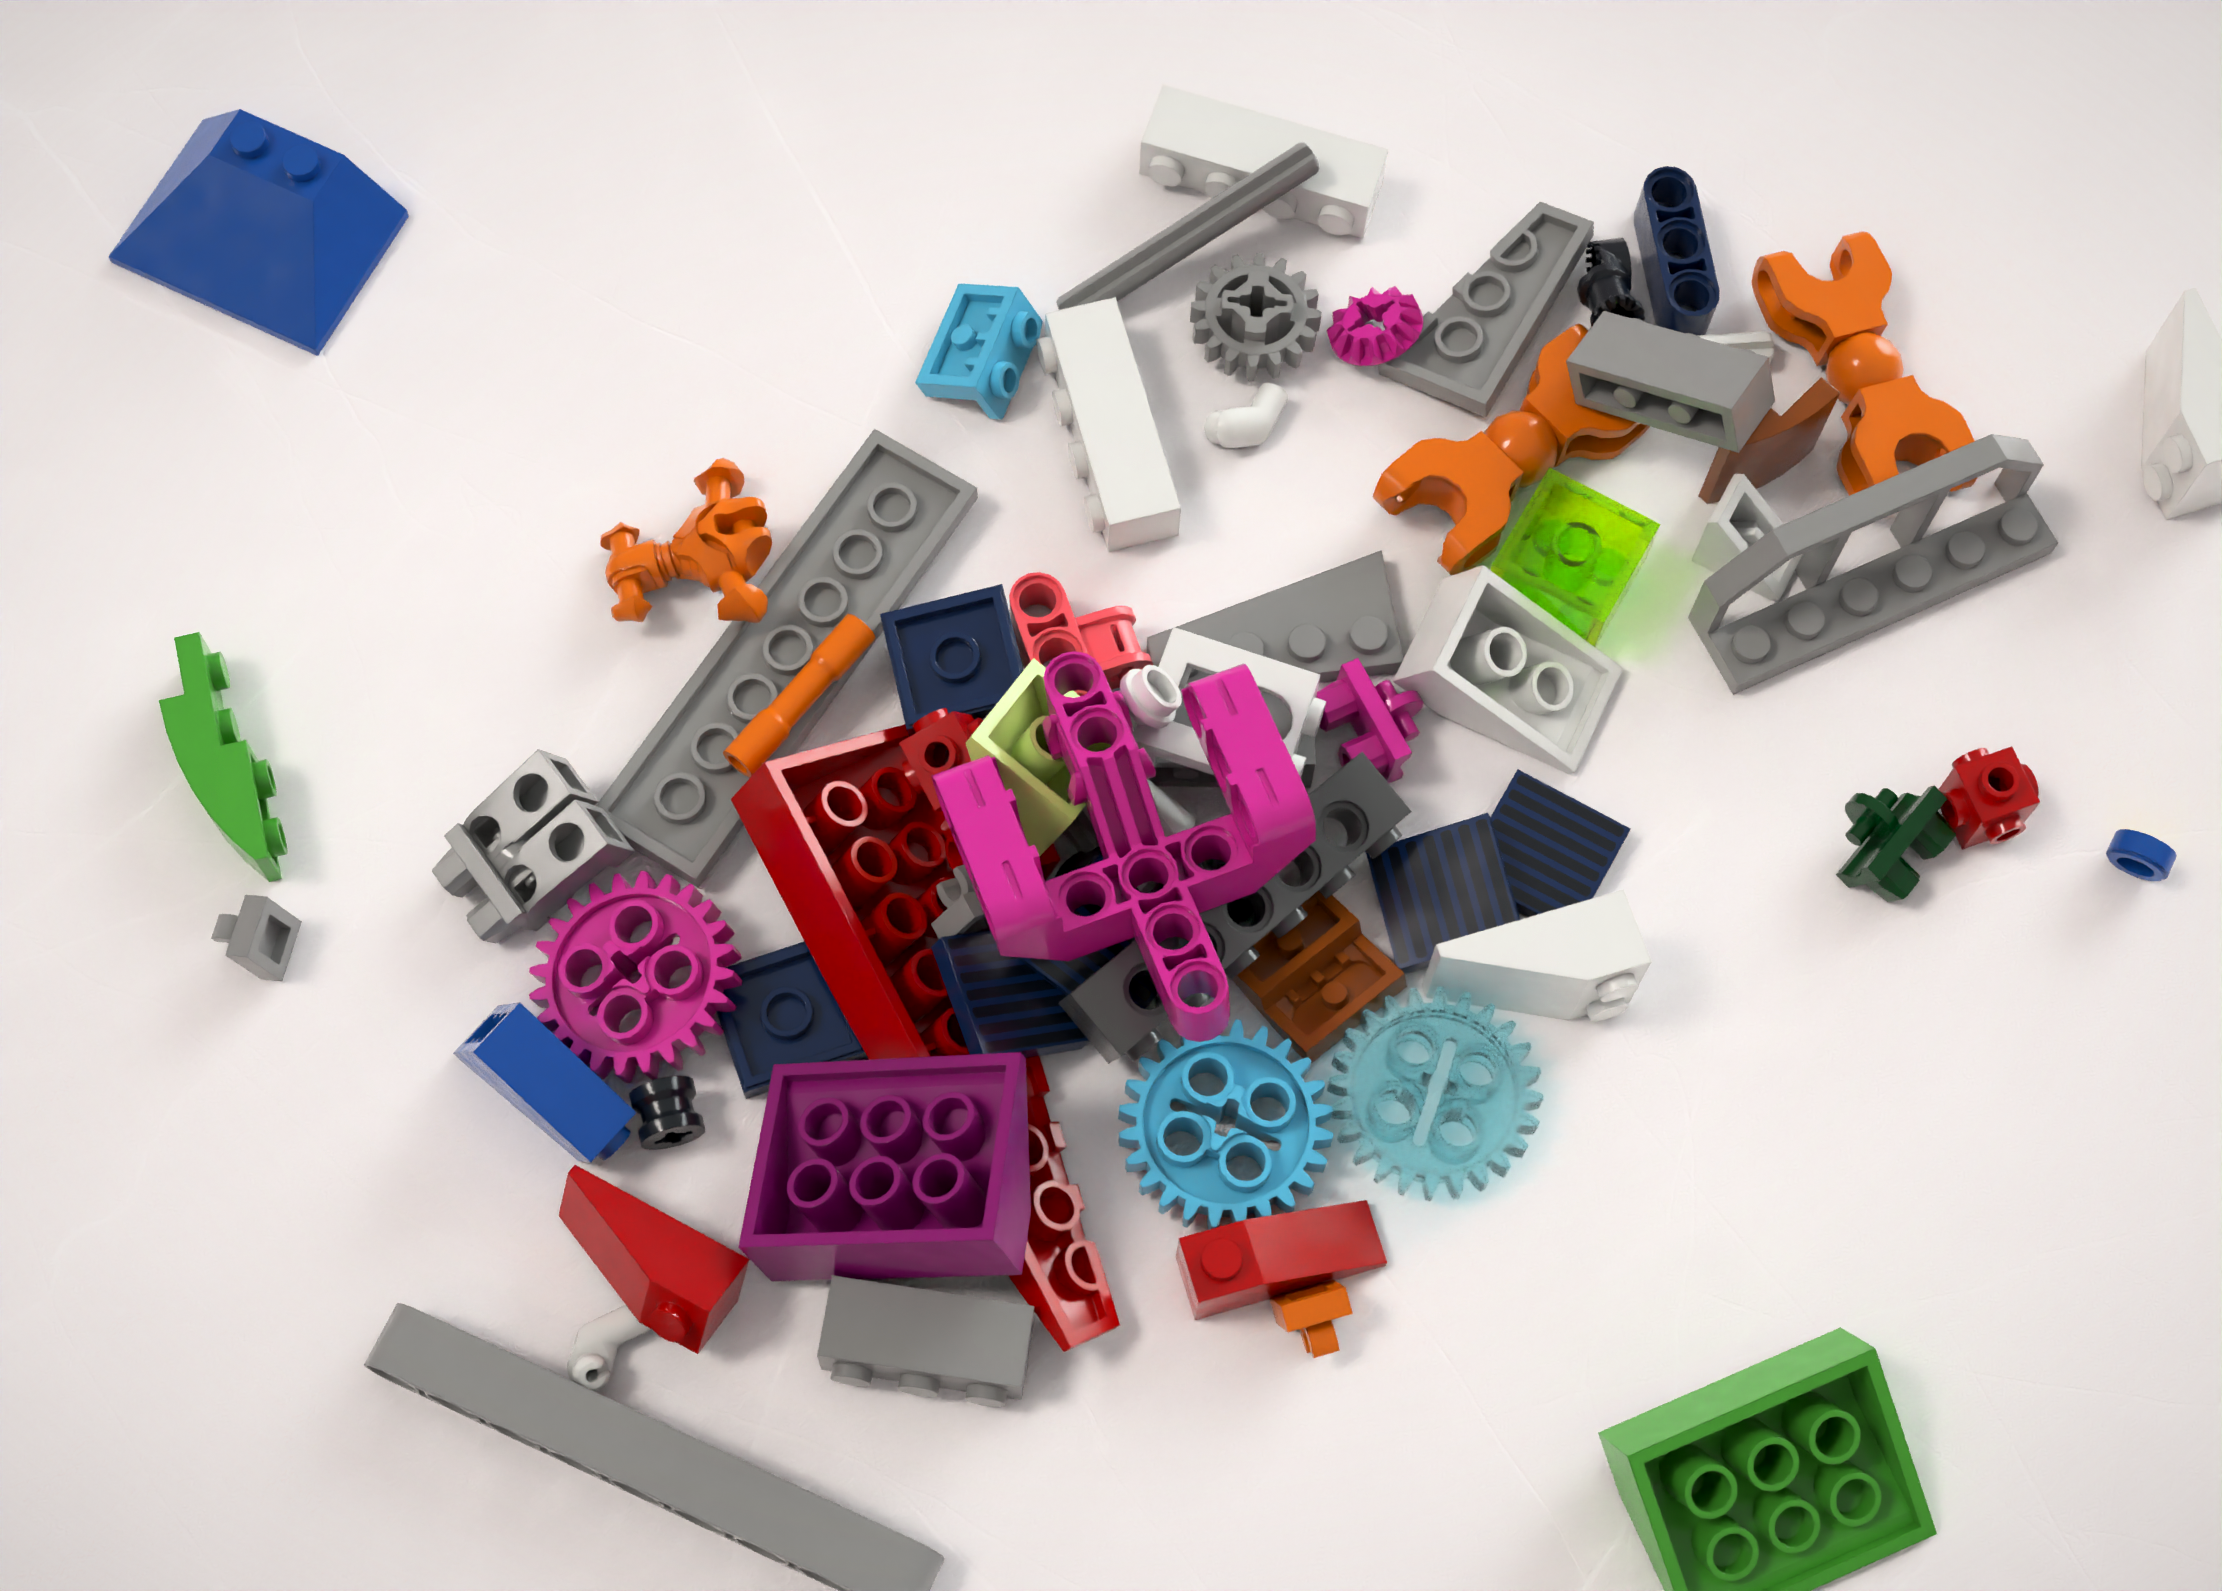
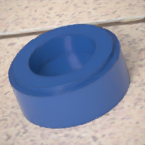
[2106,829,2177,881]

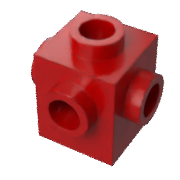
[899,708,983,812]
[1938,746,2040,850]

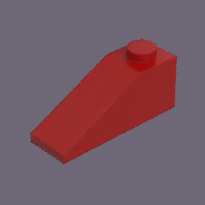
[558,1165,750,1354]
[1176,1200,1387,1320]

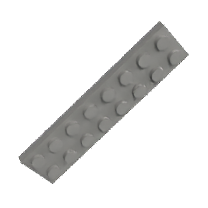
[596,429,978,888]

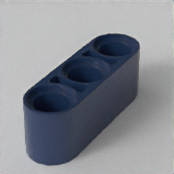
[1634,166,1719,335]

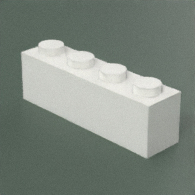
[1139,84,1389,239]
[1037,297,1181,552]

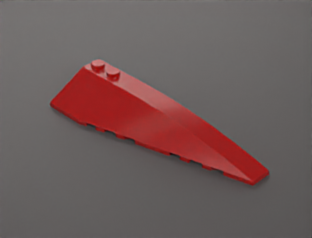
[731,724,1120,1352]

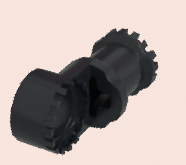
[1577,238,1645,327]

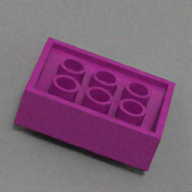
[738,1052,1031,1281]

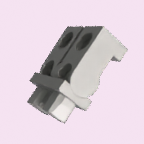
[432,749,635,944]

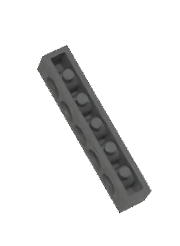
[1059,752,1412,1064]

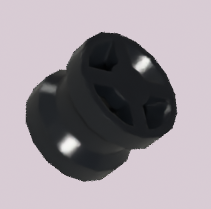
[629,1075,705,1150]

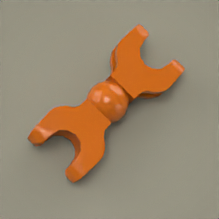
[1751,231,1977,496]
[1372,324,1651,576]

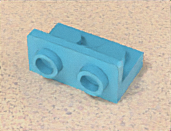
[915,283,1042,420]

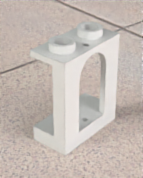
[1133,627,1327,778]

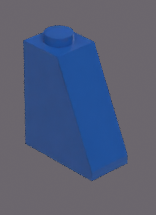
[453,1002,637,1163]

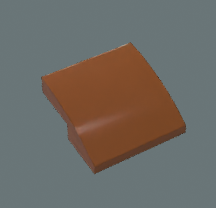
[1698,377,1840,504]
[1232,890,1407,1063]

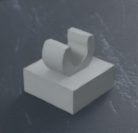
[931,865,991,939]
[211,894,302,982]

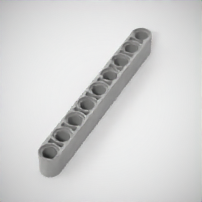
[364,1303,945,1591]

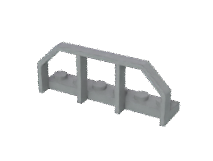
[1688,434,2058,695]

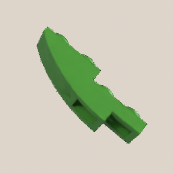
[159,632,288,882]

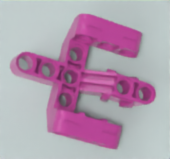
[932,651,1316,1042]

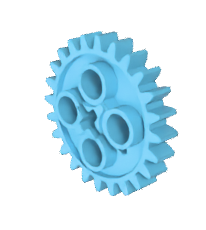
[1118,1019,1334,1230]

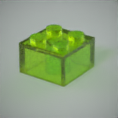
[1490,467,1661,648]

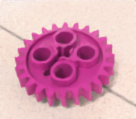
[529,871,742,1083]

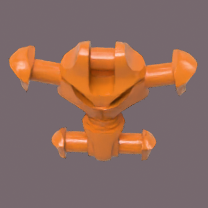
[600,458,772,623]

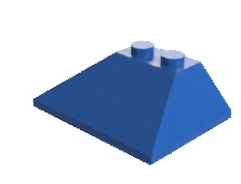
[108,109,409,356]

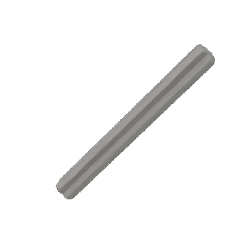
[1056,142,1319,310]

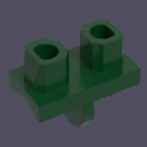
[1836,785,1956,902]

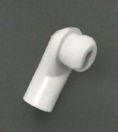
[1204,383,1289,448]
[567,1305,650,1392]

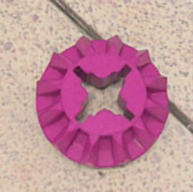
[1327,286,1423,366]

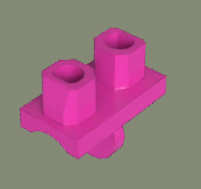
[1316,658,1424,783]

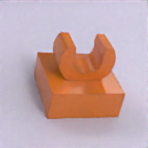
[1270,1280,1353,1358]

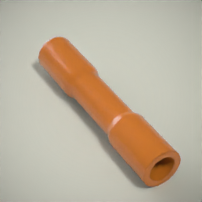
[723,614,876,778]

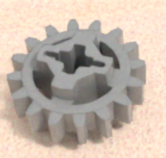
[1190,253,1322,381]

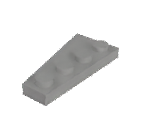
[1378,201,1594,417]
[1147,550,1403,688]

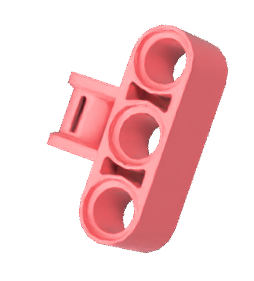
[1009,572,1153,696]

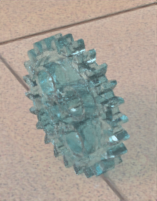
[1327,986,1544,1201]

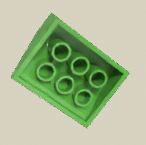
[1598,1327,1937,1591]

